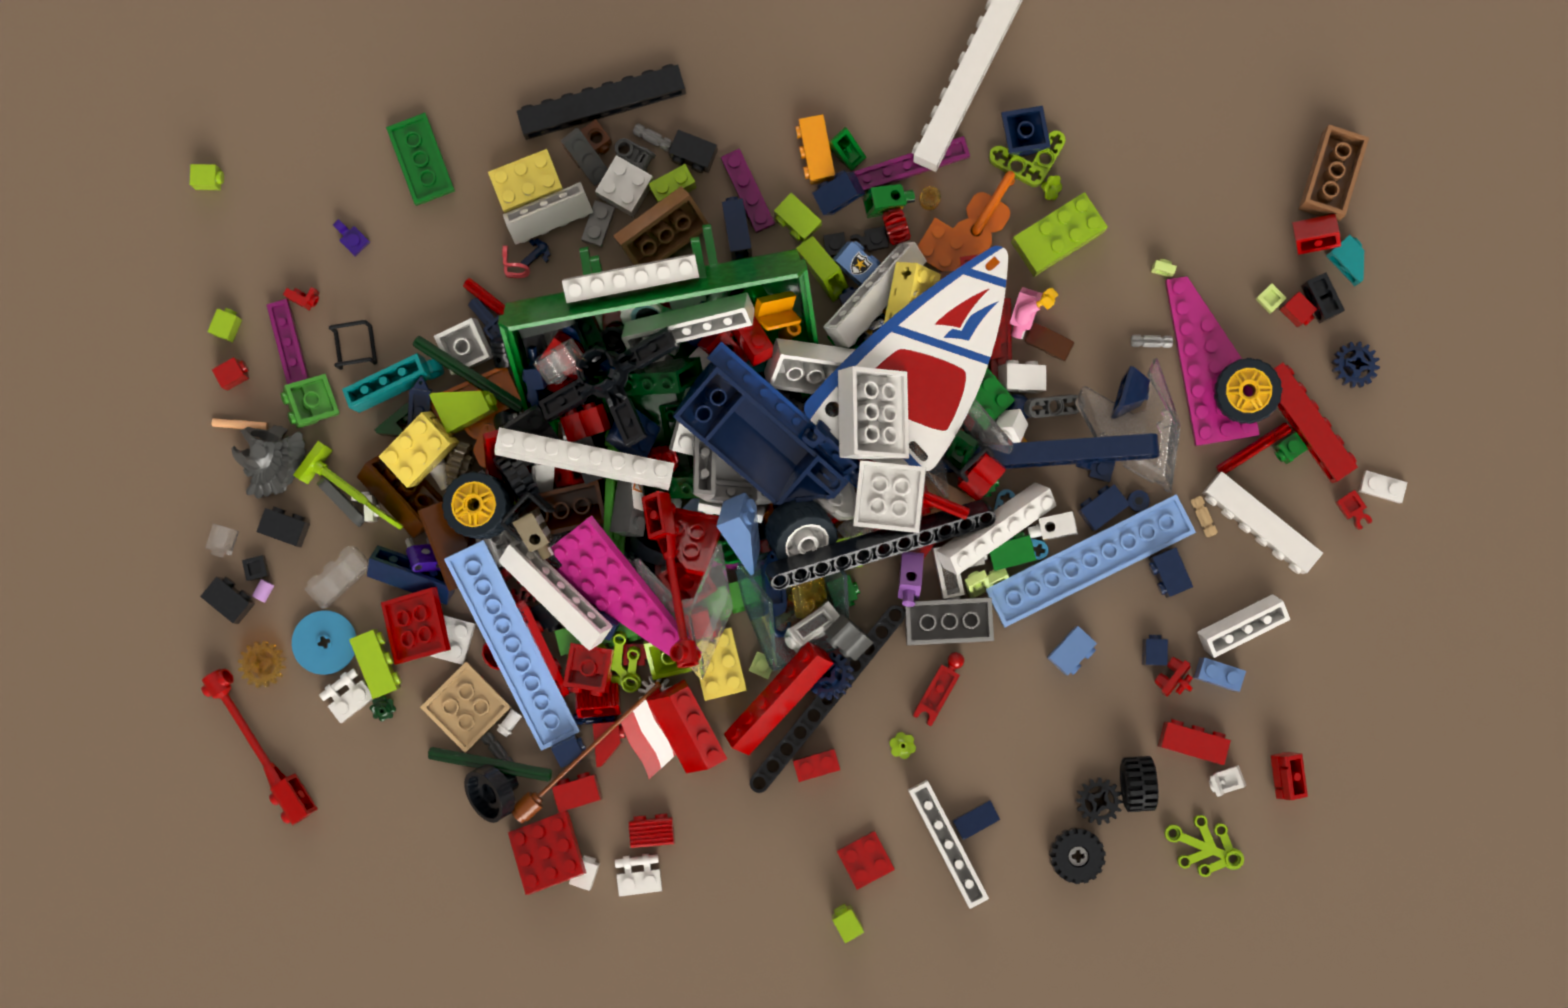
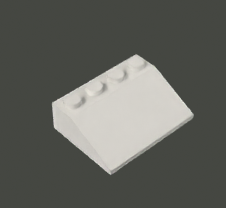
[838,366,909,459]

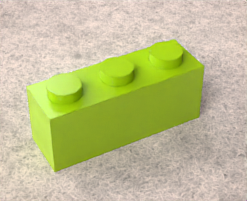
[349,629,402,699]

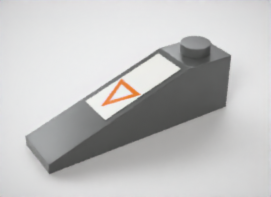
[610,480,646,537]

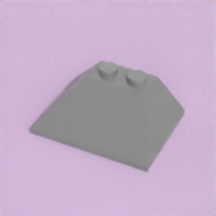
[693,435,772,505]

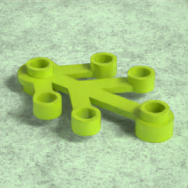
[596,631,642,693]
[1164,815,1244,877]

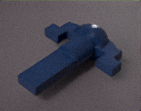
[520,238,551,266]

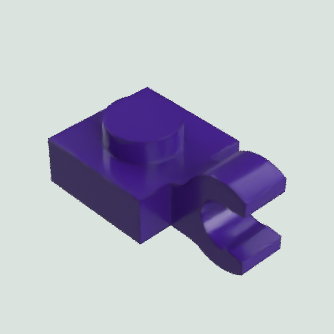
[333,219,370,257]

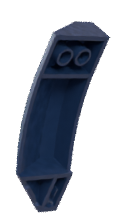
[673,362,848,505]

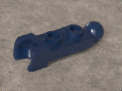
[802,420,860,485]

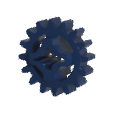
[1331,342,1380,388]
[811,652,854,700]

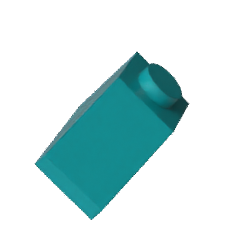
[1326,235,1364,287]

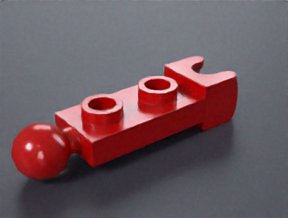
[912,652,965,727]

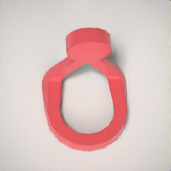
[502,245,530,278]

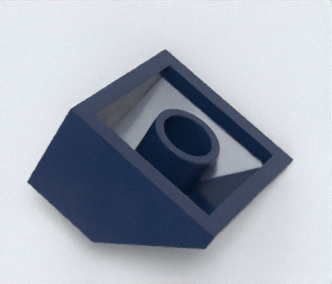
[1111,366,1152,419]

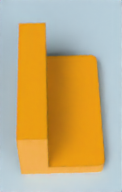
[754,291,801,331]

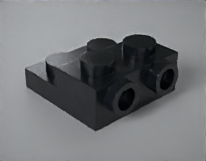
[500,404,560,467]

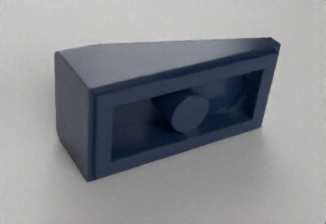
[952,800,1000,840]

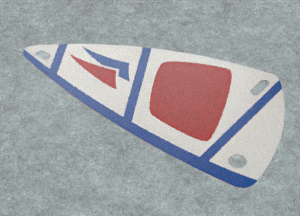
[804,246,1008,471]

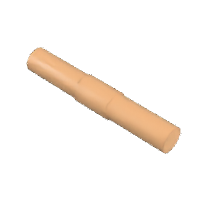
[211,418,268,430]

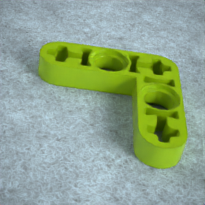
[989,131,1066,187]

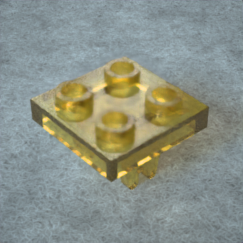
[788,577,827,619]

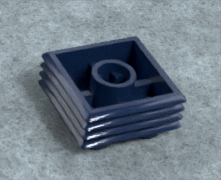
[606,408,661,458]

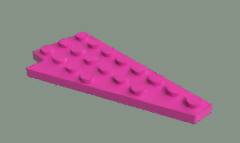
[1165,276,1275,446]
[551,515,702,656]

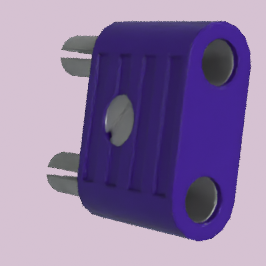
[405,537,440,572]

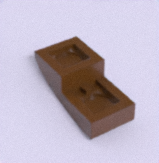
[1025,323,1074,361]

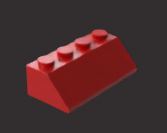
[647,679,727,773]

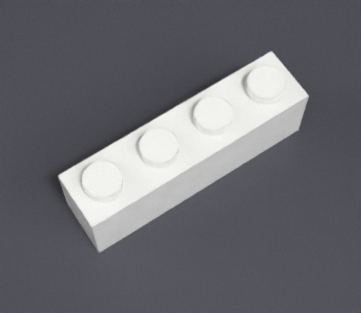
[503,182,593,245]
[1197,594,1290,658]

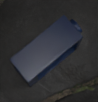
[722,197,753,260]

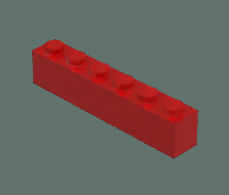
[1274,362,1358,484]
[724,642,834,755]

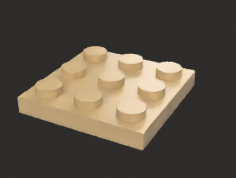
[420,661,512,753]

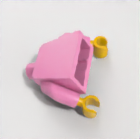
[1010,287,1058,339]

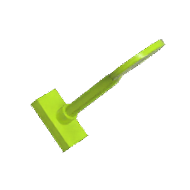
[293,441,403,530]

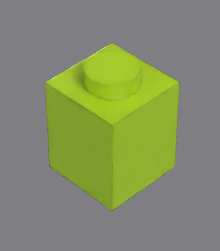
[189,164,224,190]
[207,308,242,343]

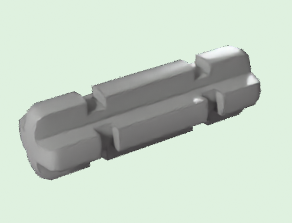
[633,123,672,151]
[1131,335,1173,348]

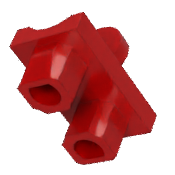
[1154,657,1193,698]

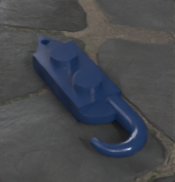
[407,376,432,427]
[761,551,791,638]

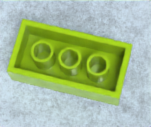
[1011,192,1108,277]

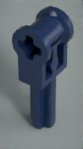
[468,298,502,340]

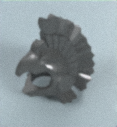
[231,425,306,499]

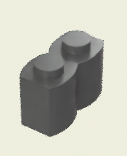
[824,614,874,661]

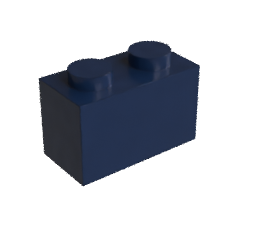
[812,170,865,215]
[1077,484,1130,532]
[1148,548,1193,598]

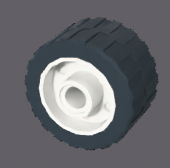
[765,500,838,560]

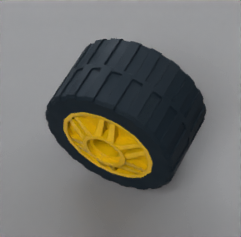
[1214,358,1282,424]
[442,472,515,540]

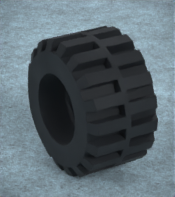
[1120,756,1159,812]

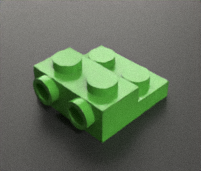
[280,374,339,429]

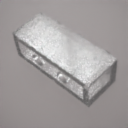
[305,546,369,609]

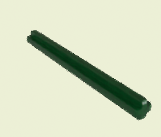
[412,336,524,414]
[428,747,552,782]

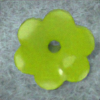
[1041,175,1062,200]
[889,732,916,759]

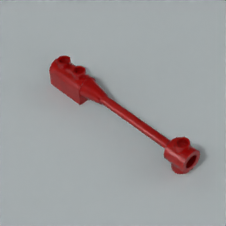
[642,491,701,668]
[201,669,318,826]

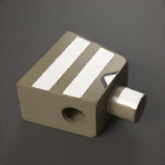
[512,508,554,560]

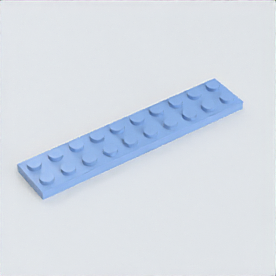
[985,494,1196,628]
[444,539,580,751]

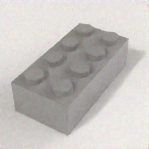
[904,598,994,646]

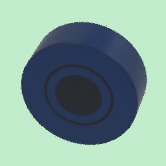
[1127,490,1150,512]

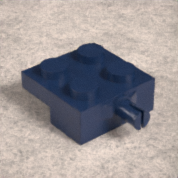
[522,346,556,410]

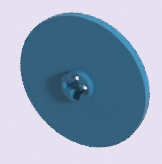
[292,610,357,675]

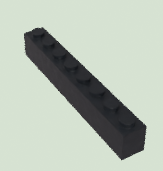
[517,64,686,140]

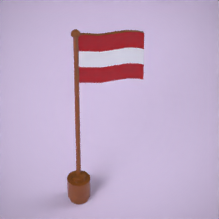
[512,681,676,823]

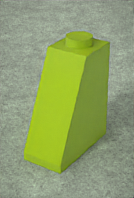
[796,236,849,302]
[429,391,498,433]

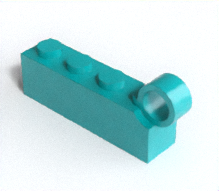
[342,353,445,413]

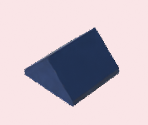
[1001,105,1051,156]

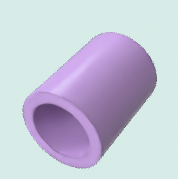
[252,579,275,603]

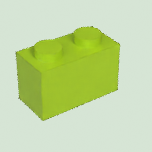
[648,164,697,203]
[774,193,822,242]
[832,904,864,943]

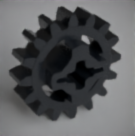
[1075,777,1123,825]

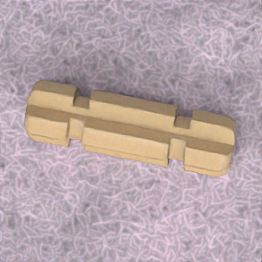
[1191,496,1218,537]

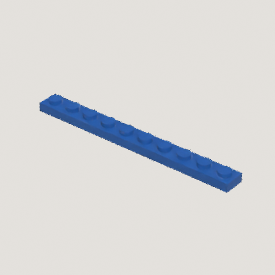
[707,342,860,488]

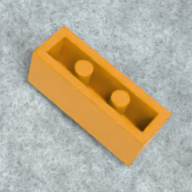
[795,114,835,185]

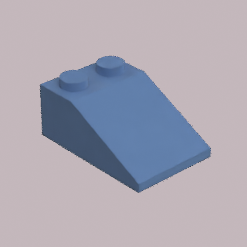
[717,492,760,575]

